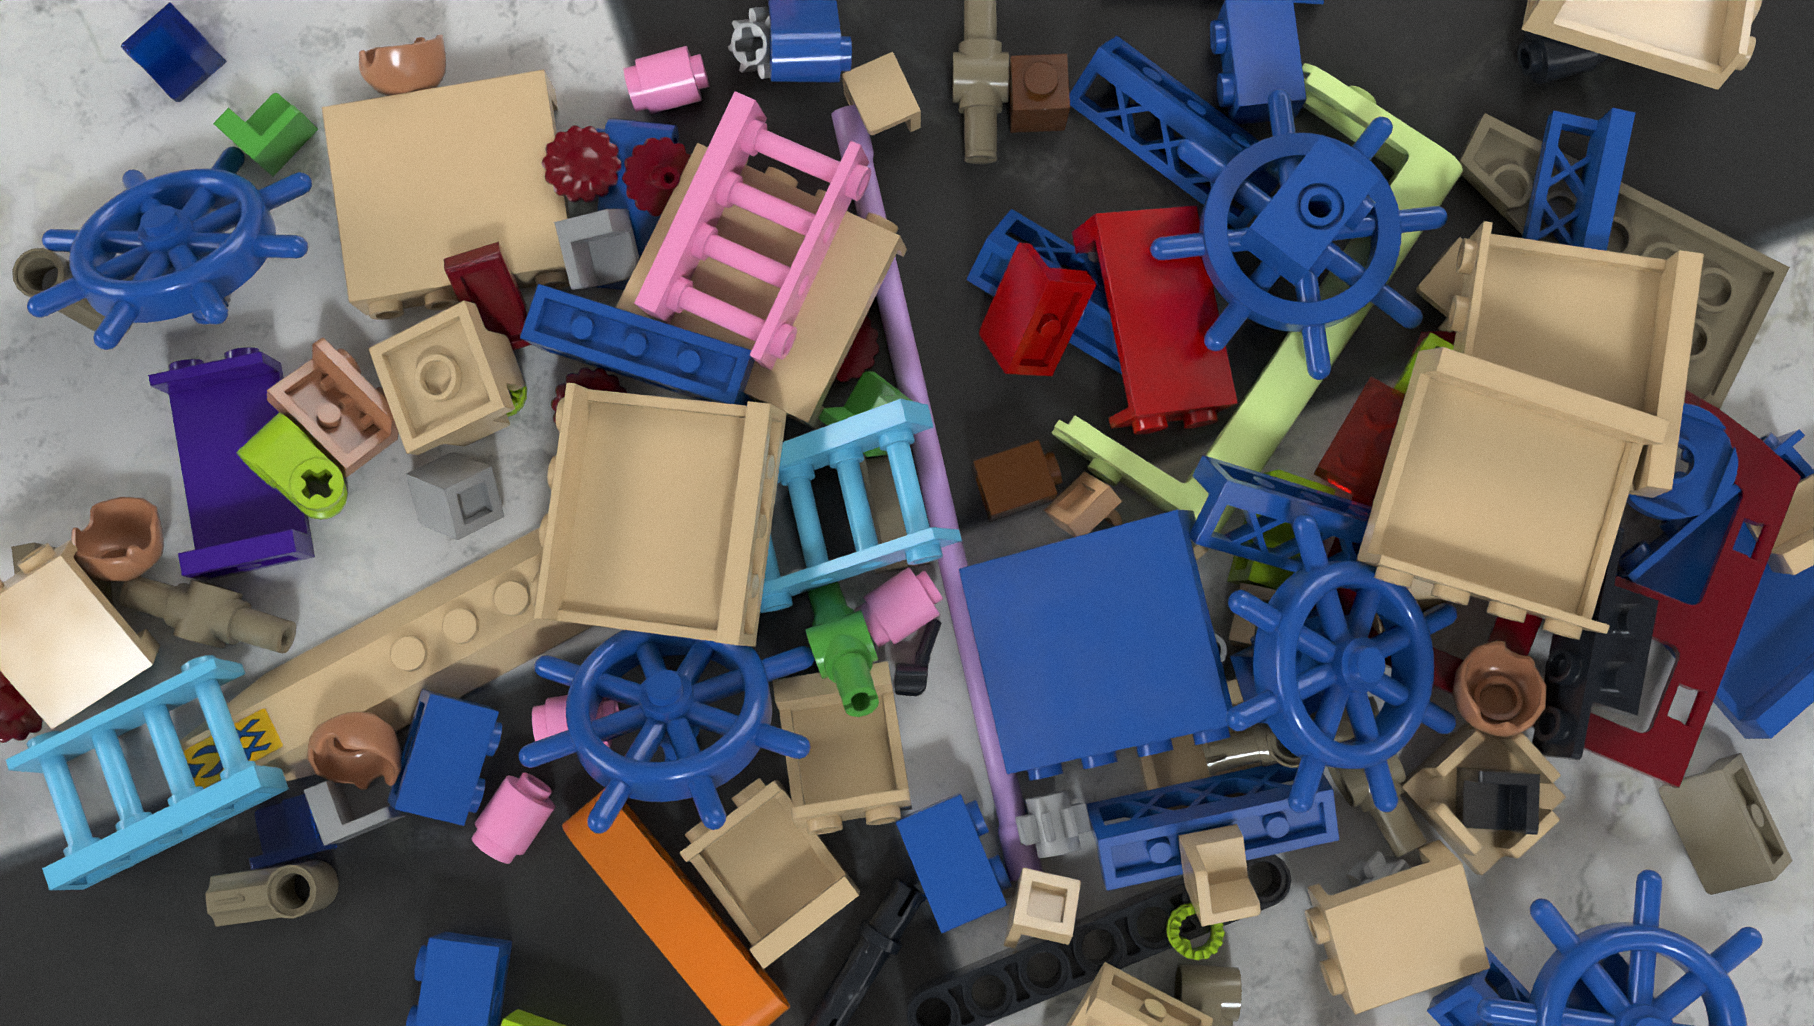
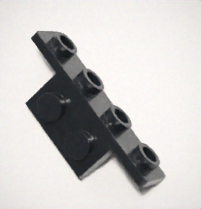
[1532,527,1659,760]

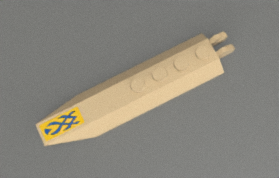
[180,528,594,789]

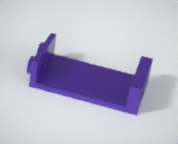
[148,347,315,581]

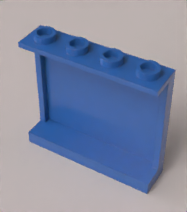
[1616,429,1814,739]
[959,510,1233,781]

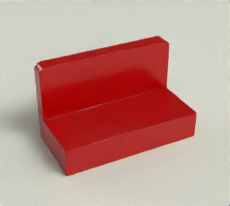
[979,242,1097,376]

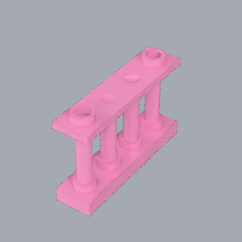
[634,91,871,370]

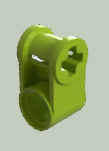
[236,412,348,520]

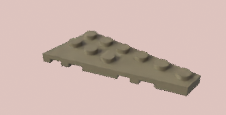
[1458,113,1790,409]

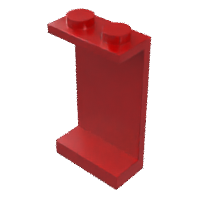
[1072,206,1238,435]

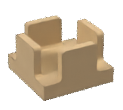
[368,301,525,455]
[1400,721,1566,875]

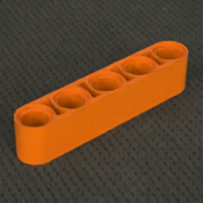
[562,788,790,1026]

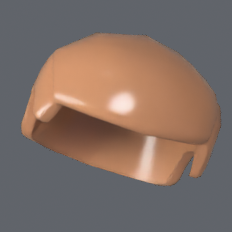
[359,34,446,96]
[71,497,164,582]
[1452,640,1546,737]
[307,712,401,790]

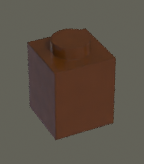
[1008,54,1070,133]
[972,440,1063,522]

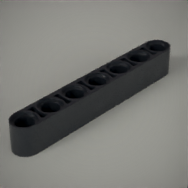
[907,854,1292,1026]

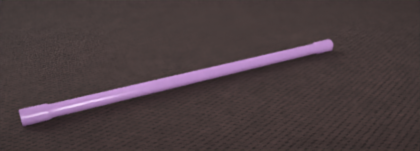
[831,105,1043,881]

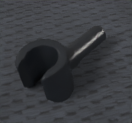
[895,619,942,697]

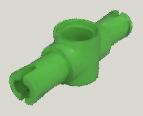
[805,581,879,717]

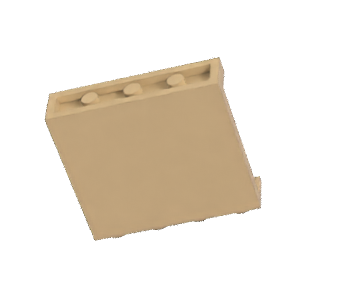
[1521,0,1762,90]
[322,69,570,320]
[615,143,907,430]
[1448,221,1704,498]
[1356,347,1670,640]
[531,383,787,647]

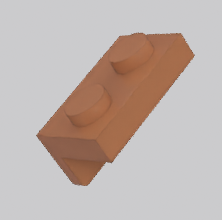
[267,337,399,478]

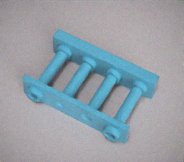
[760,399,962,613]
[5,655,289,890]

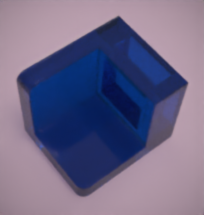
[121,2,227,102]
[248,794,337,870]

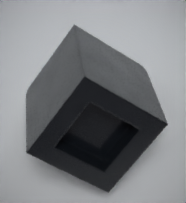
[1455,767,1540,835]

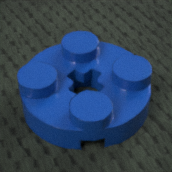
[1626,403,1738,521]

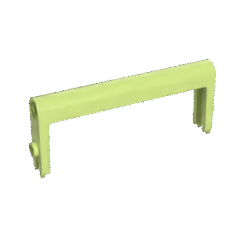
[1052,63,1463,533]

